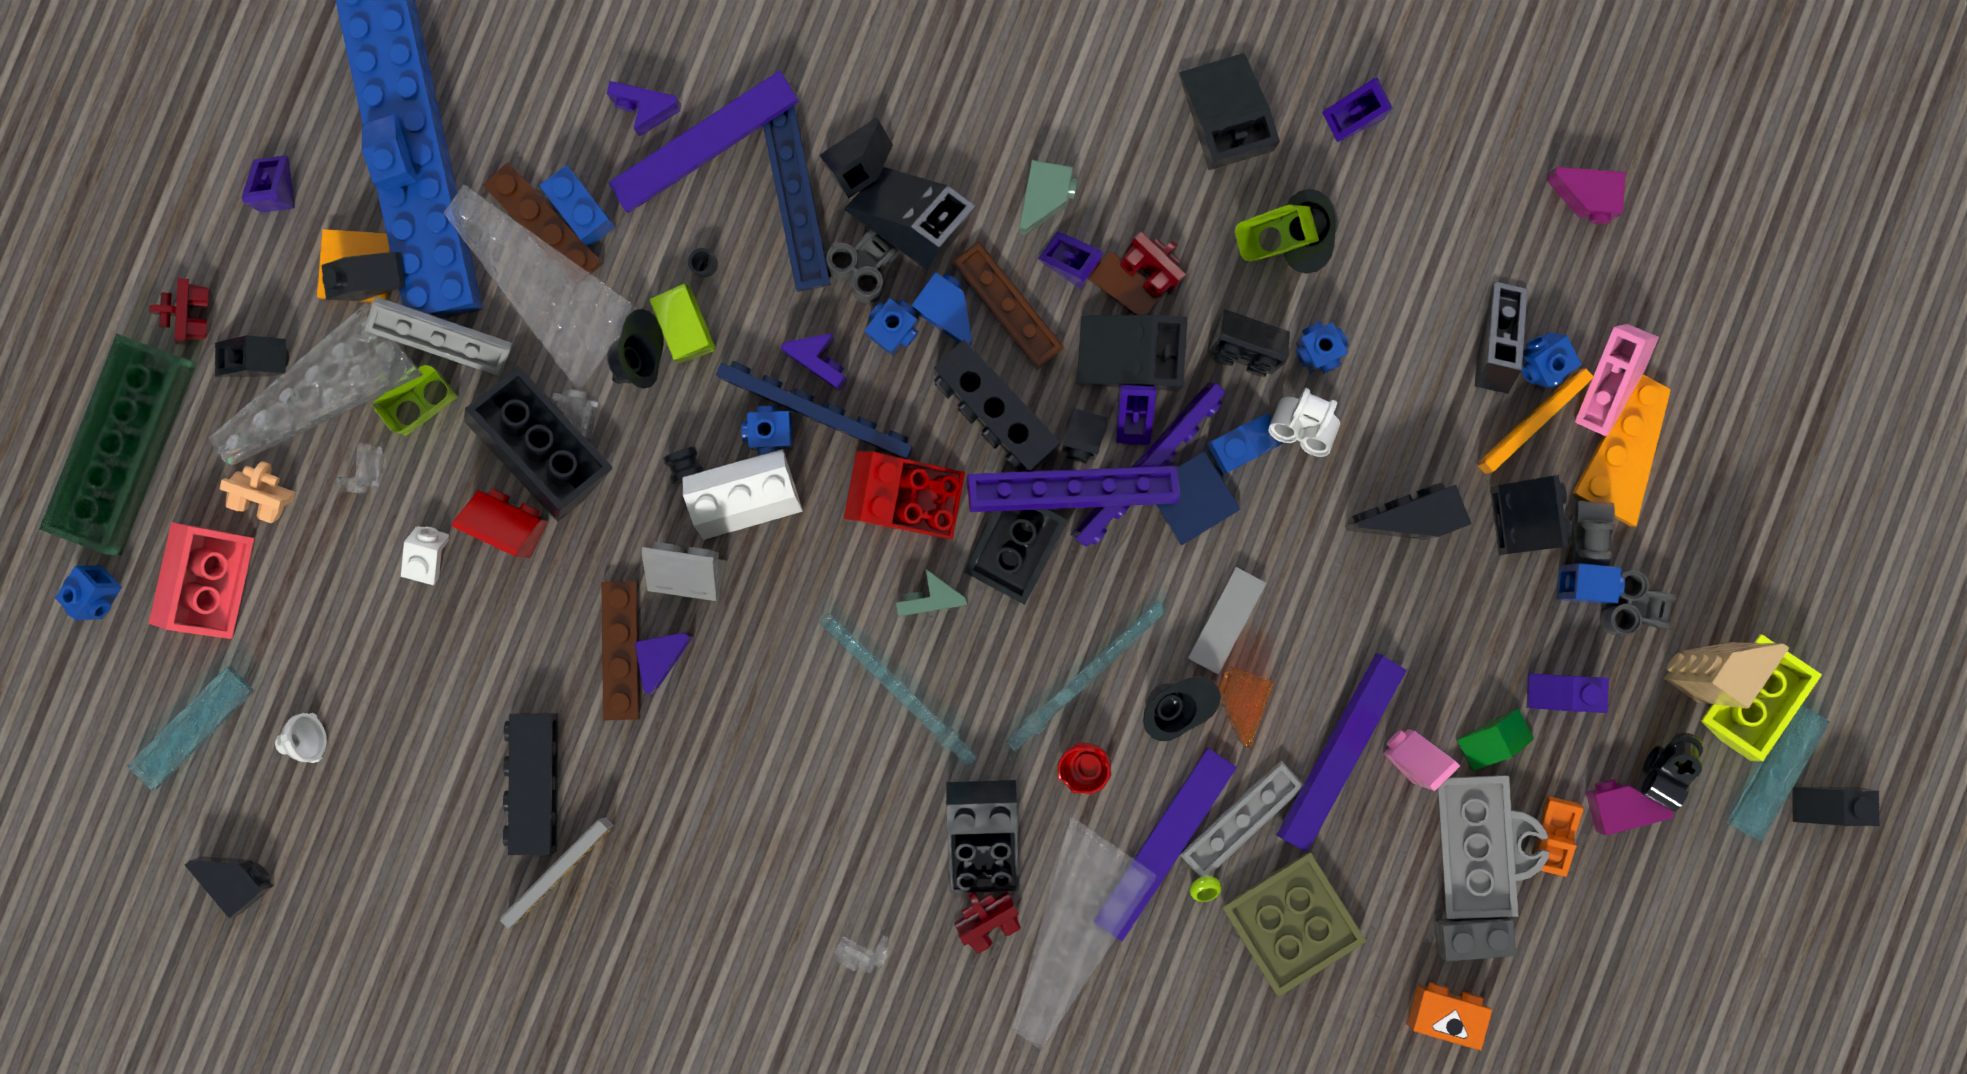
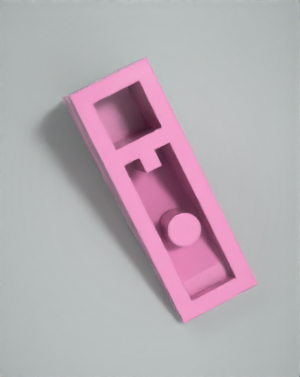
[1575,324,1659,436]
[1384,729,1460,791]

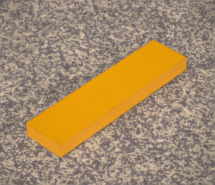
[1477,369,1594,474]

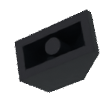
[321,252,405,301]
[215,335,289,377]
[1792,787,1880,826]
[185,856,273,918]

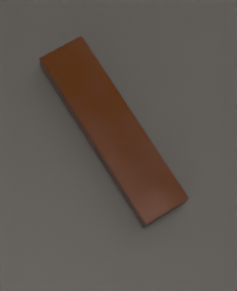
[952,241,1064,370]

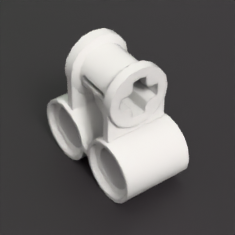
[1268,388,1340,457]

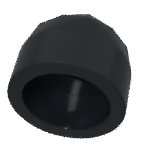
[688,248,718,277]

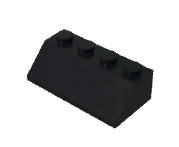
[464,366,613,522]

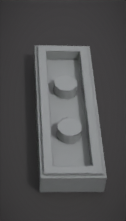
[1187,567,1267,675]

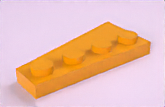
[1572,374,1671,527]

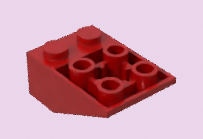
[844,451,965,540]

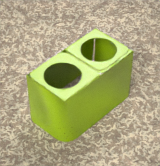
[1235,205,1319,261]
[650,283,716,363]
[371,365,458,436]

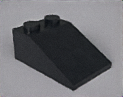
[964,508,1076,605]

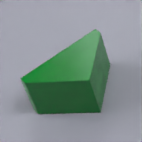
[1456,708,1534,771]

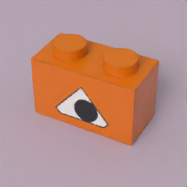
[1406,982,1492,1051]

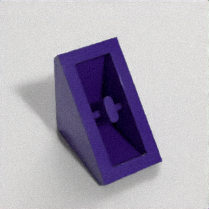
[1322,77,1393,142]
[242,155,295,213]
[1038,231,1103,289]
[1116,385,1156,445]
[635,633,694,695]

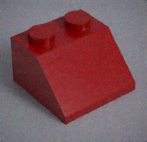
[451,488,548,558]

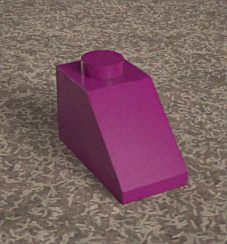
[1547,167,1626,224]
[1585,779,1674,835]

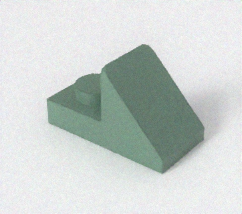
[896,569,967,617]

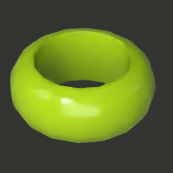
[1189,876,1222,902]

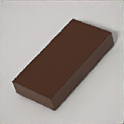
[1088,251,1164,315]

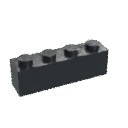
[503,713,558,855]

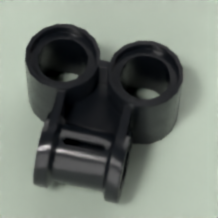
[1641,733,1703,812]

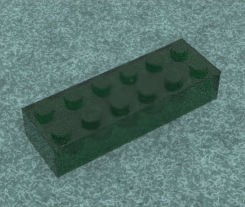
[39,333,197,555]

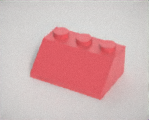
[148,522,255,639]

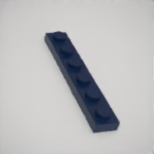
[763,83,831,292]
[716,361,913,459]

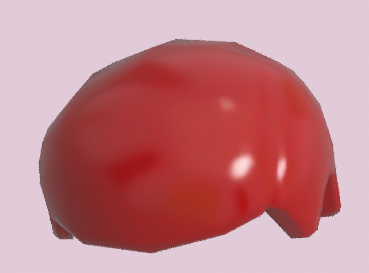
[1057,742,1112,794]

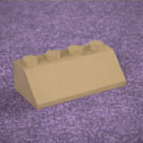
[1664,642,1789,708]

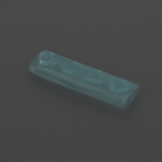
[127,667,255,791]
[1727,705,1830,842]

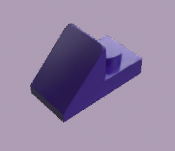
[606,81,682,136]
[780,334,847,391]

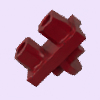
[1120,232,1186,298]
[149,278,209,345]
[954,891,1021,954]

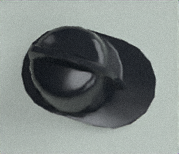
[1284,189,1339,274]
[607,309,664,389]
[1143,677,1221,741]

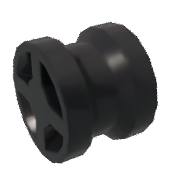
[663,447,704,485]

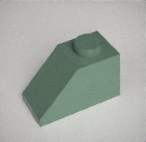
[1019,160,1078,235]

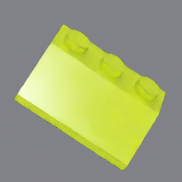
[1701,634,1822,761]

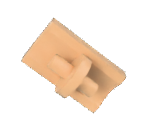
[220,461,295,523]

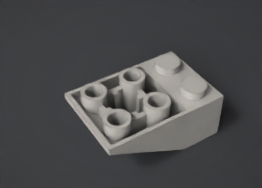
[642,542,727,602]

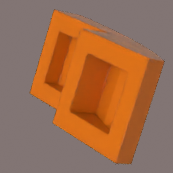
[1533,796,1584,877]

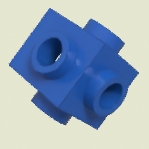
[864,298,919,356]
[1295,321,1349,374]
[1521,332,1582,387]
[741,406,793,456]
[55,565,122,621]

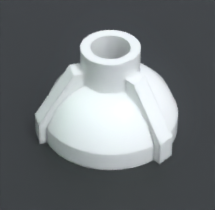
[275,713,327,763]

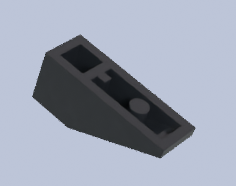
[1474,281,1528,394]

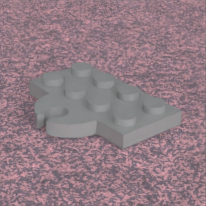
[1438,775,1549,919]

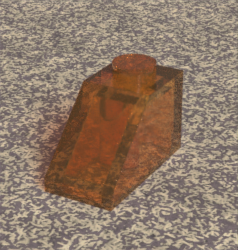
[1217,667,1274,748]

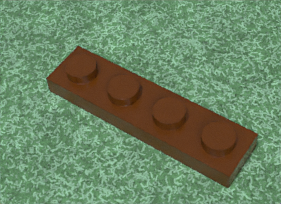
[483,162,603,286]
[601,581,640,721]

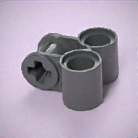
[826,229,901,304]
[1572,501,1615,566]
[1600,570,1677,635]

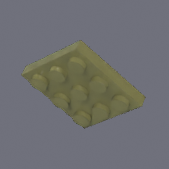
[1221,851,1367,997]

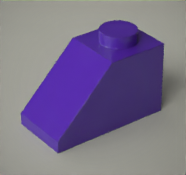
[1526,673,1609,713]

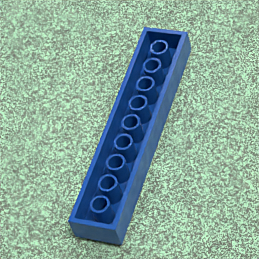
[335,0,483,319]

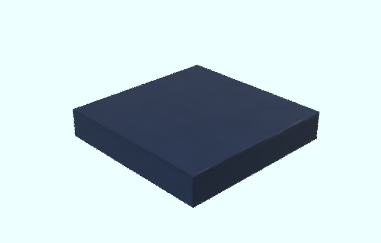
[1156,451,1240,546]

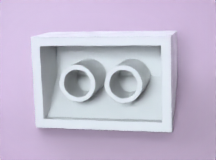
[682,449,803,540]

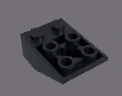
[1179,53,1280,170]
[844,167,975,271]
[1207,309,1290,377]
[1077,315,1188,391]
[1490,475,1572,555]
[1345,482,1472,540]
[946,780,1019,893]

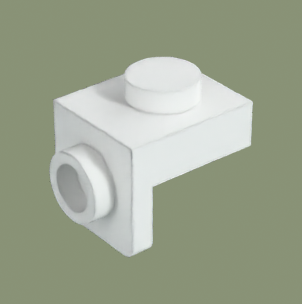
[401,526,449,585]

